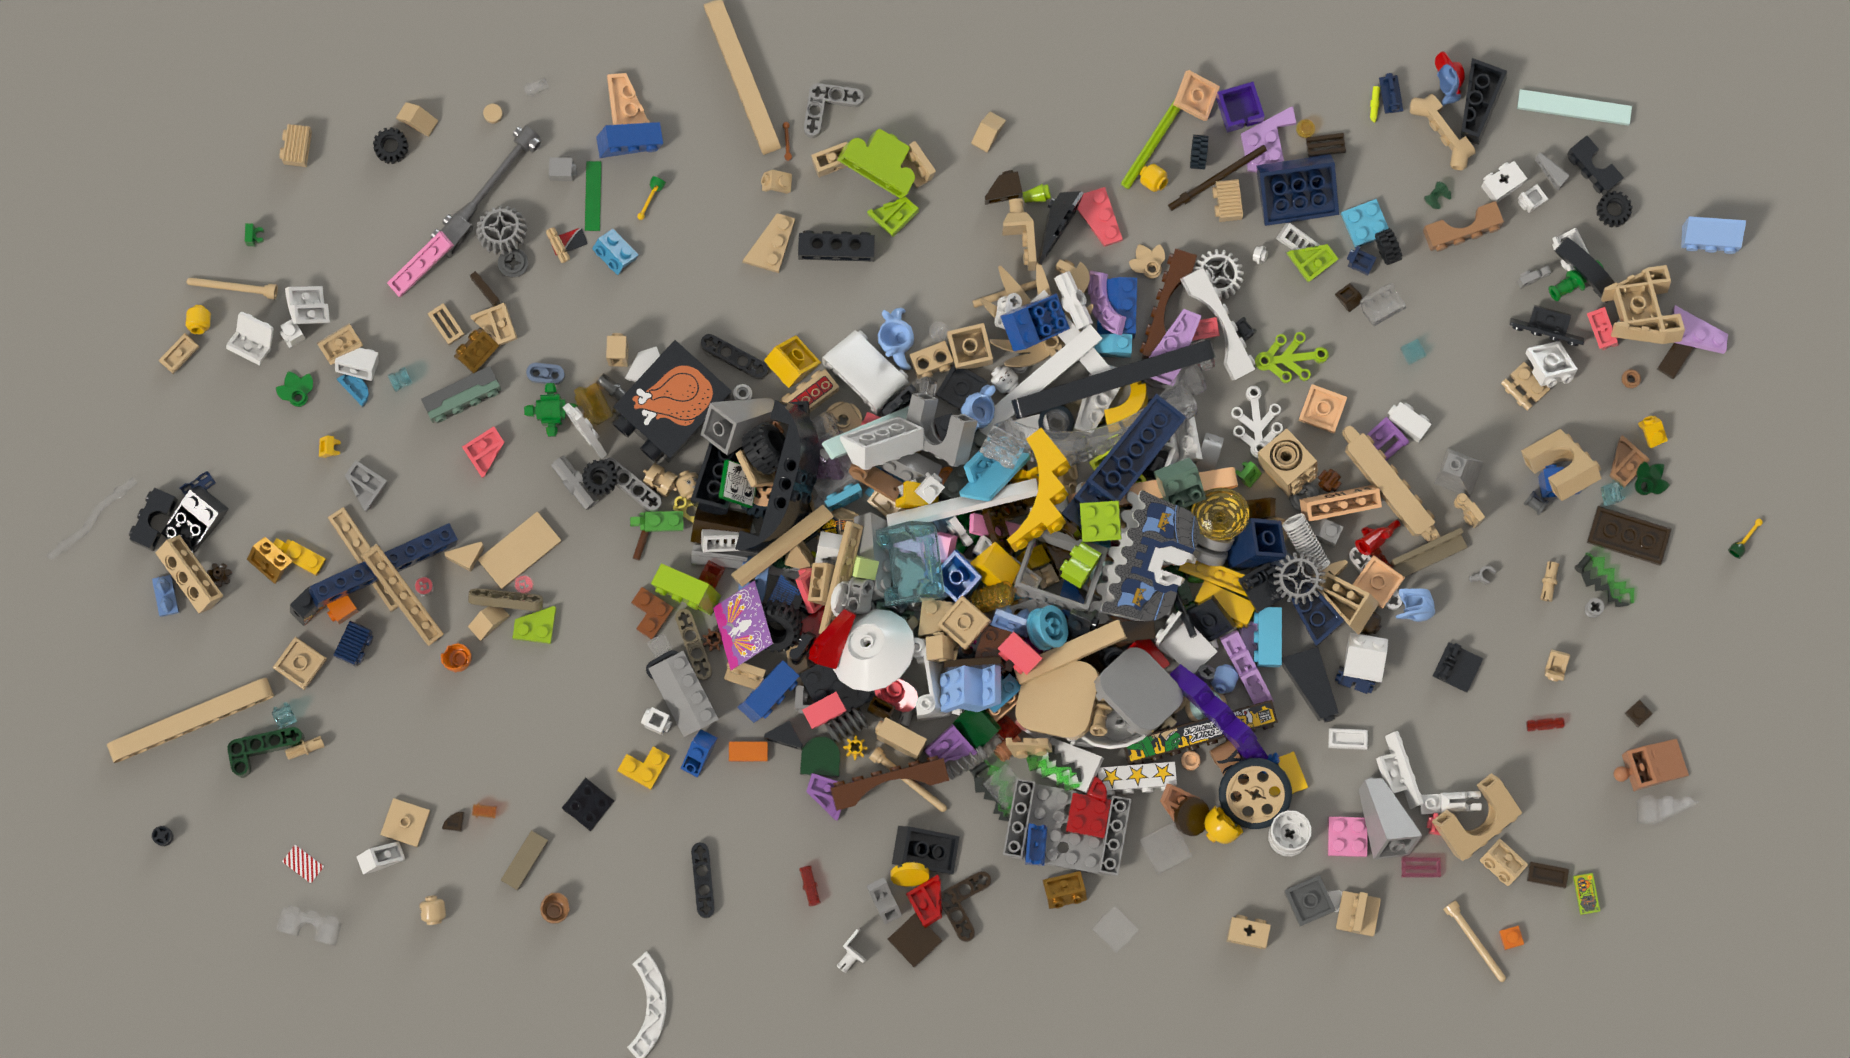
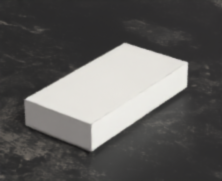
[1328,728,1368,750]

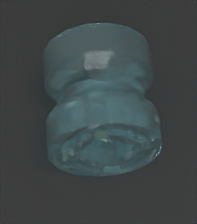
[387,367,413,392]

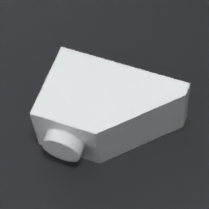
[335,348,379,381]
[356,841,405,874]

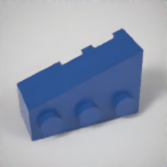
[596,122,663,158]
[737,660,799,723]

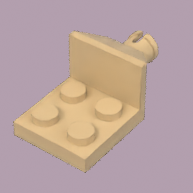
[1002,199,1037,271]

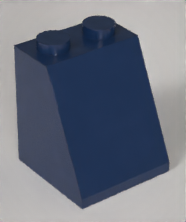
[1227,518,1286,570]

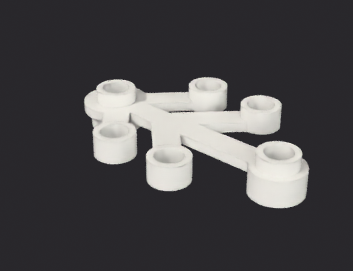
[1231,386,1283,458]

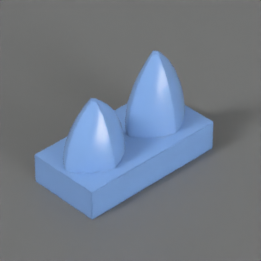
[152,575,179,617]
[991,605,1030,638]

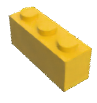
[1195,580,1256,629]

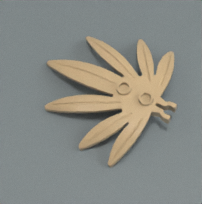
[980,261,1094,367]

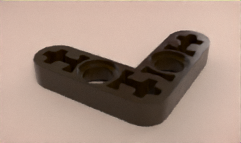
[982,500,1030,556]
[941,871,991,942]

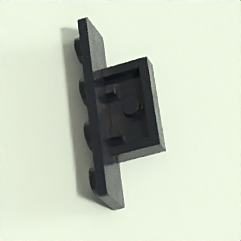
[1509,305,1585,346]

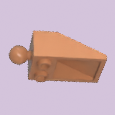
[1613,739,1689,792]

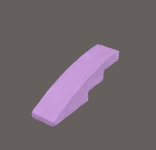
[1220,630,1274,704]

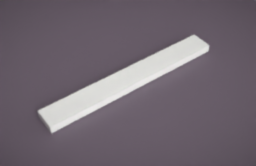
[978,324,1103,436]
[886,478,1038,532]

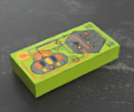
[1573,873,1600,915]

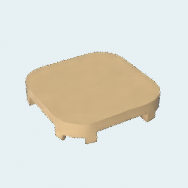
[1015,661,1099,740]

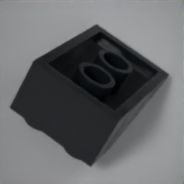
[892,826,960,875]

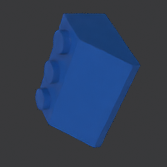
[1097,277,1137,339]

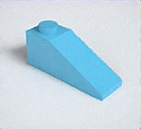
[1094,334,1132,358]

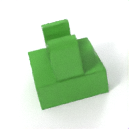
[1236,461,1262,488]

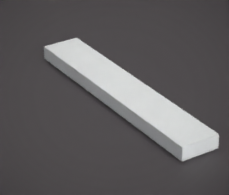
[1030,290,1111,375]

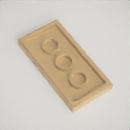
[478,512,562,590]

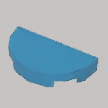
[337,375,369,407]

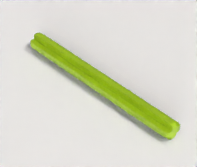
[1121,100,1181,189]

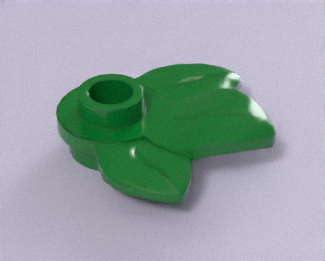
[276,371,313,407]

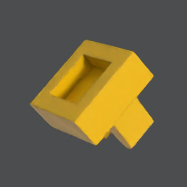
[319,435,341,458]

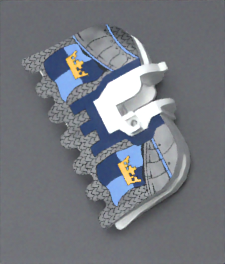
[1089,490,1200,621]

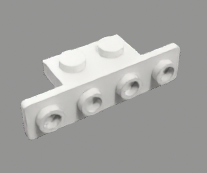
[1376,731,1423,809]

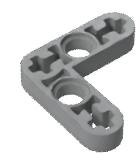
[804,83,863,138]

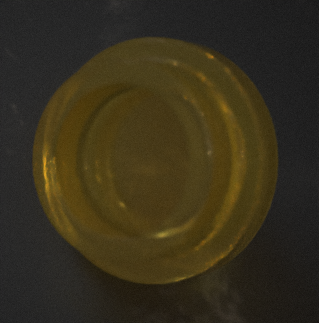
[1296,119,1315,138]

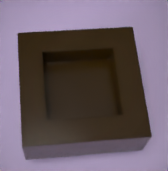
[1625,699,1653,727]

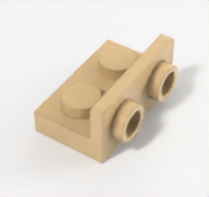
[901,141,936,188]
[724,663,767,690]
[1480,838,1528,886]

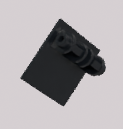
[1238,562,1288,613]
[1433,642,1484,693]
[562,777,614,831]

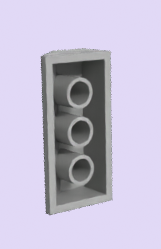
[648,651,719,737]

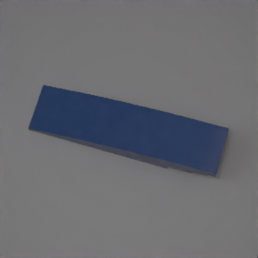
[1061,394,1187,532]

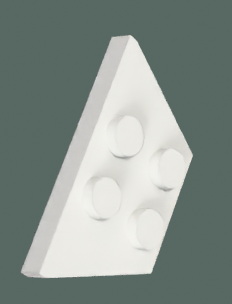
[562,403,607,459]

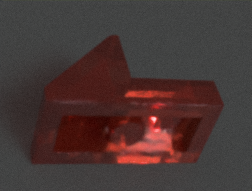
[996,715,1022,742]

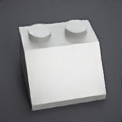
[1343,632,1388,682]

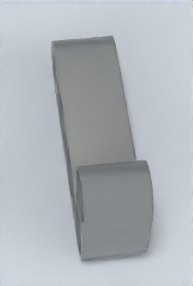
[593,457,663,512]

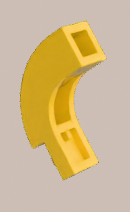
[1104,381,1148,435]

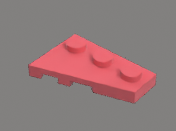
[1077,187,1123,247]

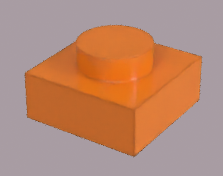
[1499,926,1524,950]

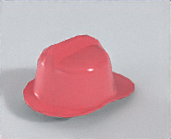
[875,677,918,712]

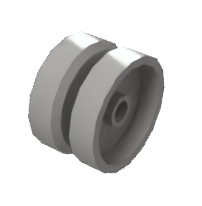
[1193,522,1234,566]

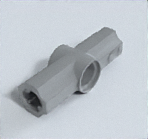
[551,455,599,510]

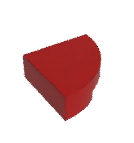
[1087,776,1107,803]

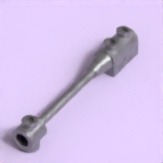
[430,125,542,258]

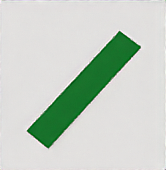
[585,161,601,231]

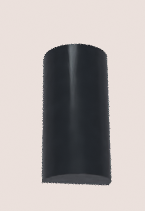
[691,442,744,515]

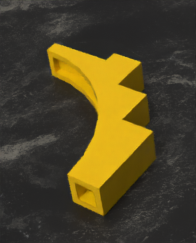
[1007,428,1071,552]

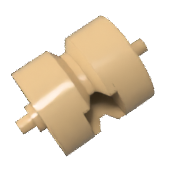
[643,463,678,498]

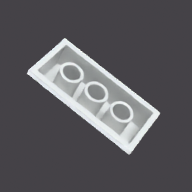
[840,416,924,470]

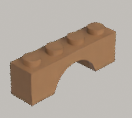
[1423,201,1504,252]

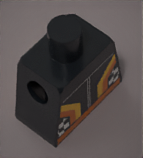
[290,586,324,626]

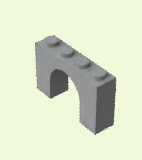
[906,392,978,467]

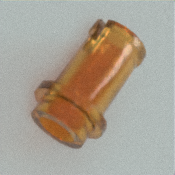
[472,803,497,819]

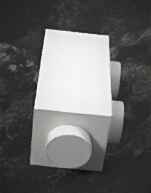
[1387,402,1431,443]

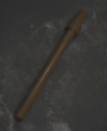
[1168,144,1267,211]

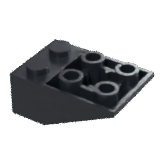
[161,485,229,554]

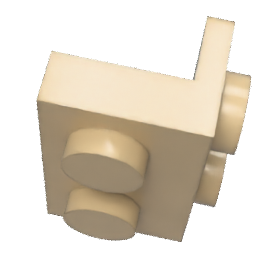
[317,323,363,365]

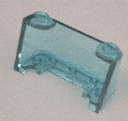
[876,521,944,607]

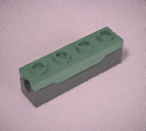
[421,366,501,423]

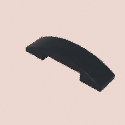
[1555,237,1615,303]

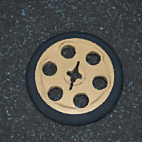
[1219,758,1292,829]

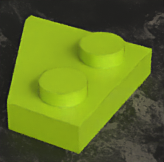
[867,197,919,237]
[1286,244,1338,282]
[512,606,556,644]

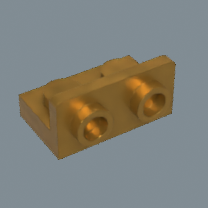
[454,329,500,373]
[247,537,293,584]
[1043,871,1087,909]

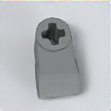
[845,576,874,614]

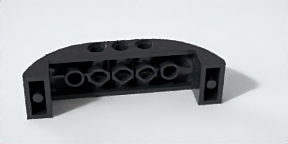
[735,400,820,553]

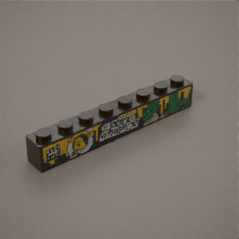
[1123,700,1278,765]

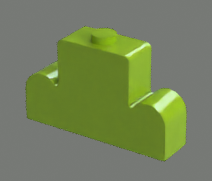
[837,129,915,199]

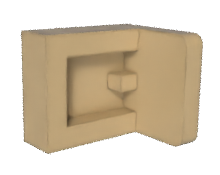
[761,170,792,194]
[1544,649,1570,682]

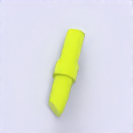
[1370,86,1380,123]

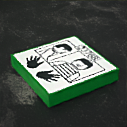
[719,460,756,508]

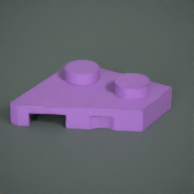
[923,724,977,763]
[806,773,841,821]

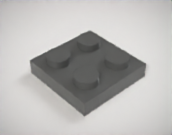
[1284,875,1336,927]

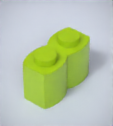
[1060,542,1102,589]

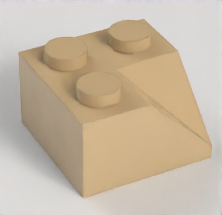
[947,323,993,369]

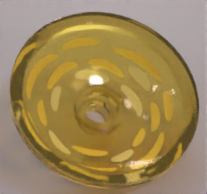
[1191,488,1249,540]

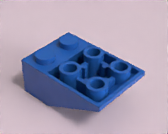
[1000,293,1070,351]

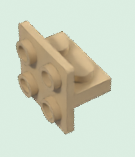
[1336,891,1381,937]

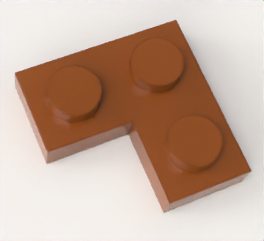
[631,587,674,640]

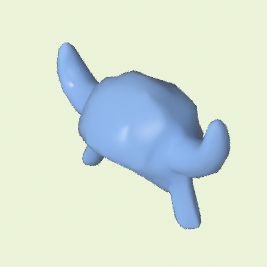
[877,308,914,370]
[961,384,996,432]

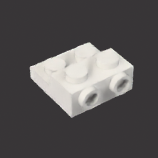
[1526,341,1578,388]

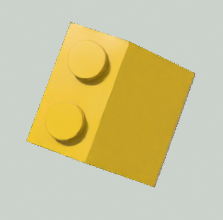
[764,335,821,388]

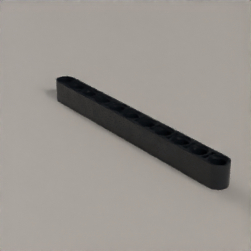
[1011,339,1216,419]

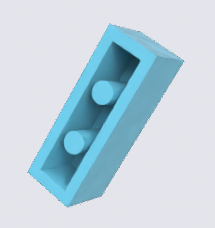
[1253,607,1282,667]

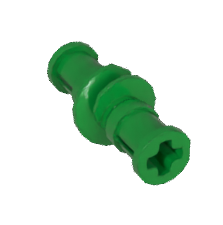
[1548,260,1604,301]

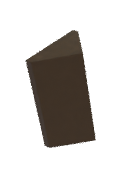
[690,508,754,544]

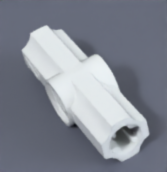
[1054,271,1093,330]

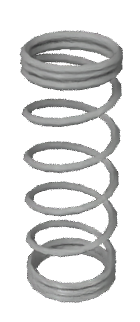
[946,746,988,780]

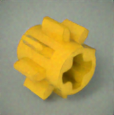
[843,736,868,761]

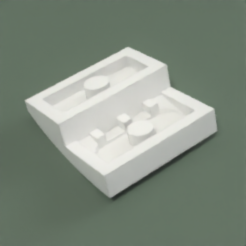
[285,286,330,324]

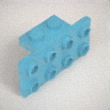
[959,444,1031,501]

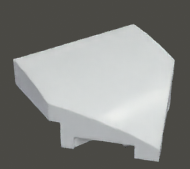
[625,346,660,382]

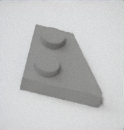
[345,460,388,512]

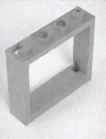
[1012,529,1109,614]

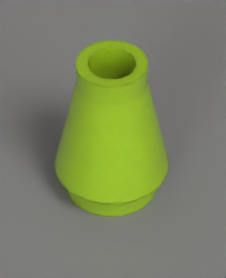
[1023,183,1051,203]

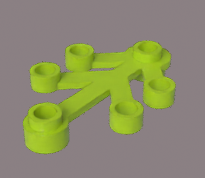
[1255,332,1329,384]

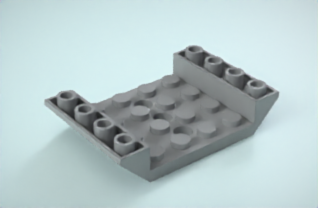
[1003,778,1131,876]

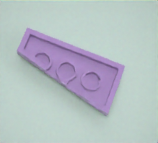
[1149,309,1201,387]

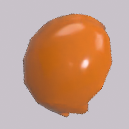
[441,643,472,673]

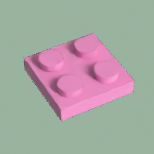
[1328,817,1368,857]

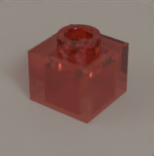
[698,560,726,589]

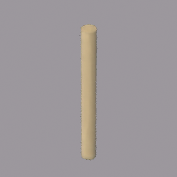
[972,280,1037,308]

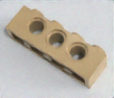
[155,535,223,614]

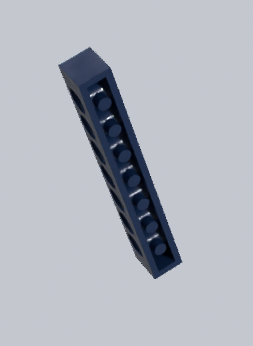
[309,523,458,609]

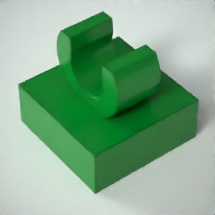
[245,223,264,247]

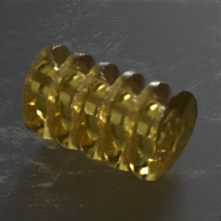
[972,581,1015,613]

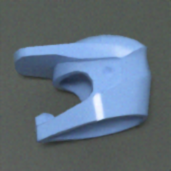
[1396,588,1436,622]

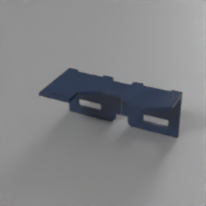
[179,471,216,496]

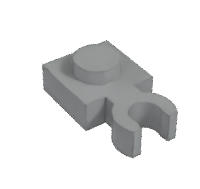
[1517,266,1551,289]

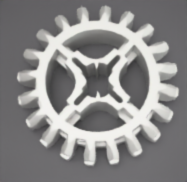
[1193,249,1244,300]

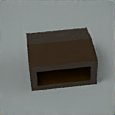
[867,696,896,720]

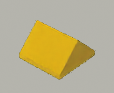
[970,542,1021,591]

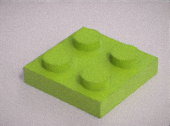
[1080,500,1122,542]

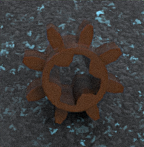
[1318,469,1342,493]
[702,628,723,652]

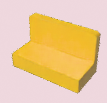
[895,481,939,509]

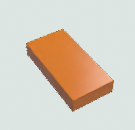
[729,742,768,762]

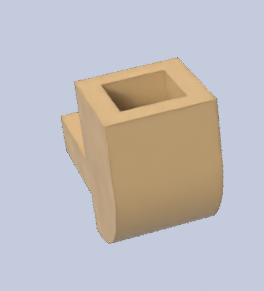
[1055,259,1090,295]

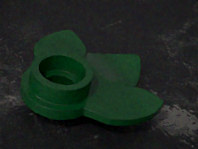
[1635,461,1670,495]

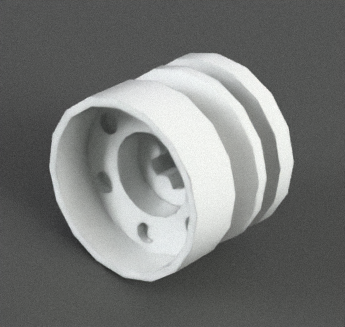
[1268,810,1311,857]

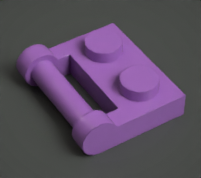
[1368,417,1409,461]

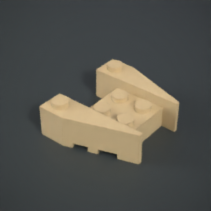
[1601,265,1685,344]

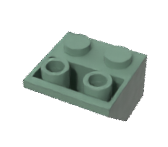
[1154,458,1206,508]

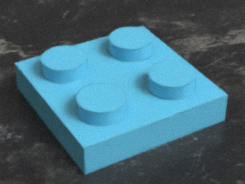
[1341,199,1388,248]
[825,483,863,512]

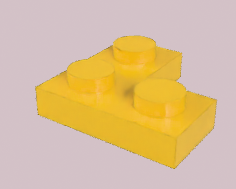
[617,746,670,790]

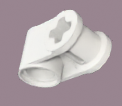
[995,293,1022,329]

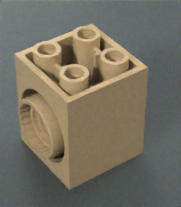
[1258,429,1318,497]

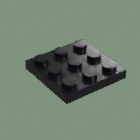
[798,664,876,724]

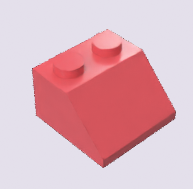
[998,631,1042,675]

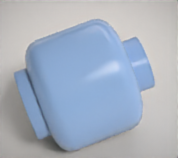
[1211,664,1239,694]

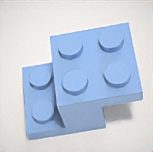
[940,665,1001,713]

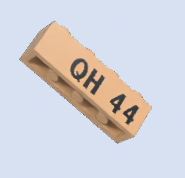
[1300,485,1382,521]

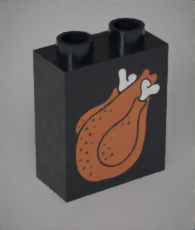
[611,340,732,463]

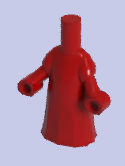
[1355,520,1401,556]

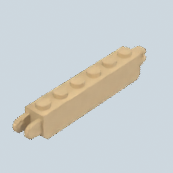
[1342,426,1441,543]

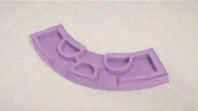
[1088,270,1126,336]

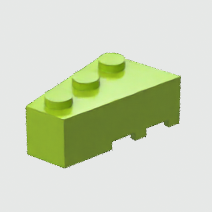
[651,563,722,616]

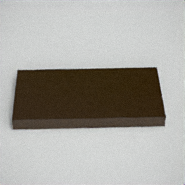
[1587,506,1671,566]

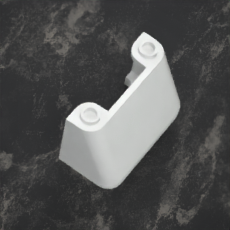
[822,330,909,416]
[913,638,952,722]

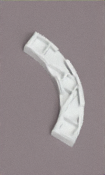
[627,951,667,1058]

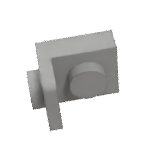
[795,685,810,715]

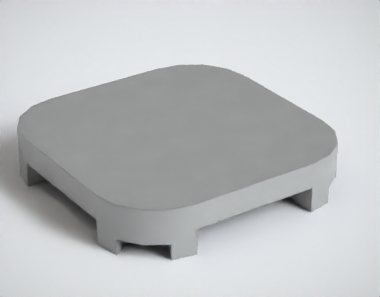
[1094,647,1183,736]

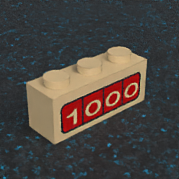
[781,369,840,412]

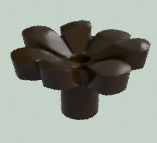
[207,563,232,588]

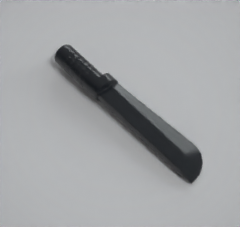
[1174,590,1197,638]

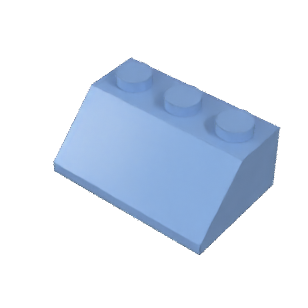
[1681,216,1746,254]

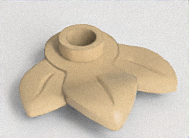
[1129,244,1165,279]

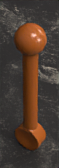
[782,122,792,161]

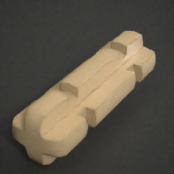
[546,227,570,263]

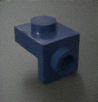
[1347,246,1377,276]

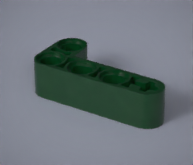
[227,727,305,778]

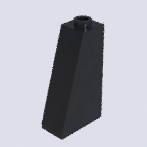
[1282,647,1339,723]

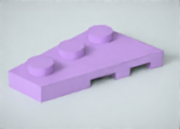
[1672,305,1728,354]

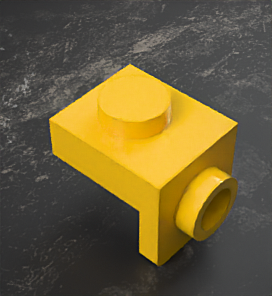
[1638,416,1668,448]

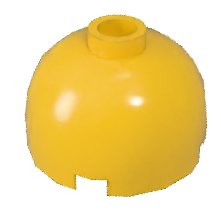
[1204,806,1243,844]

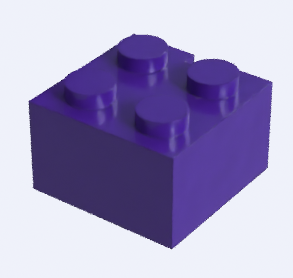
[1216,81,1265,133]

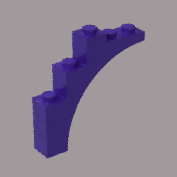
[1169,664,1269,760]

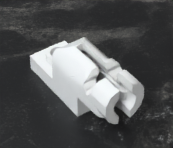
[1420,791,1482,815]

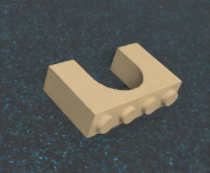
[1521,429,1601,501]
[1432,773,1522,861]

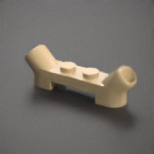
[1409,94,1476,170]

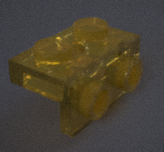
[574,383,614,425]

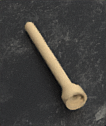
[186,278,278,299]
[869,746,947,812]
[1443,900,1506,982]

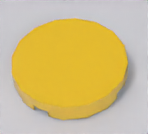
[890,862,929,887]

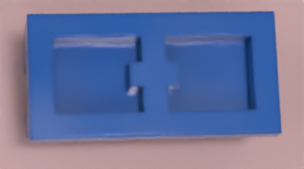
[1025,823,1047,866]

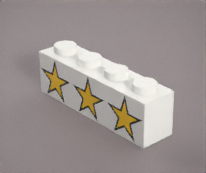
[1097,762,1177,796]

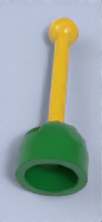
[637,176,666,220]

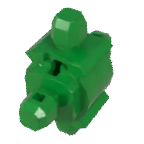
[524,383,578,437]

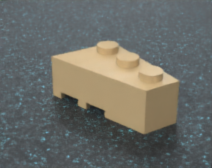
[1318,572,1379,635]
[917,599,980,639]

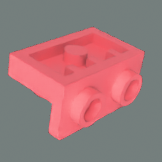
[796,568,823,613]

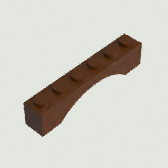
[1140,248,1197,359]
[830,755,949,811]

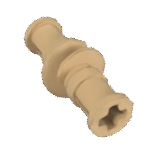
[1090,699,1112,736]

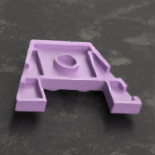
[1240,107,1296,173]

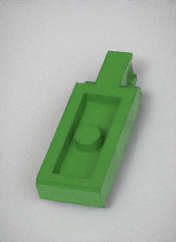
[630,511,684,532]

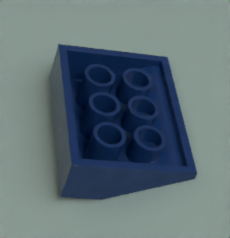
[1256,154,1339,226]

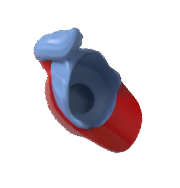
[1435,51,1465,106]

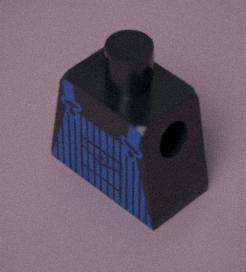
[768,575,811,615]

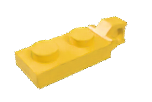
[273,538,326,576]

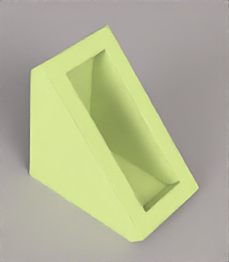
[852,555,879,580]

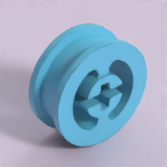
[1027,605,1068,651]

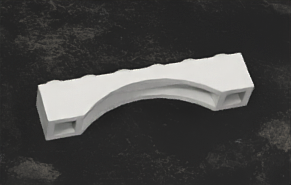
[1180,268,1255,380]

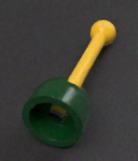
[1728,519,1763,559]

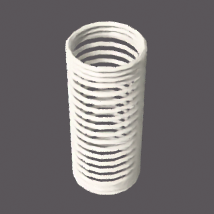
[1282,513,1330,574]

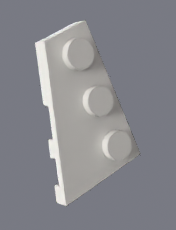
[1175,405,1203,462]

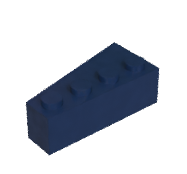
[1283,564,1345,647]

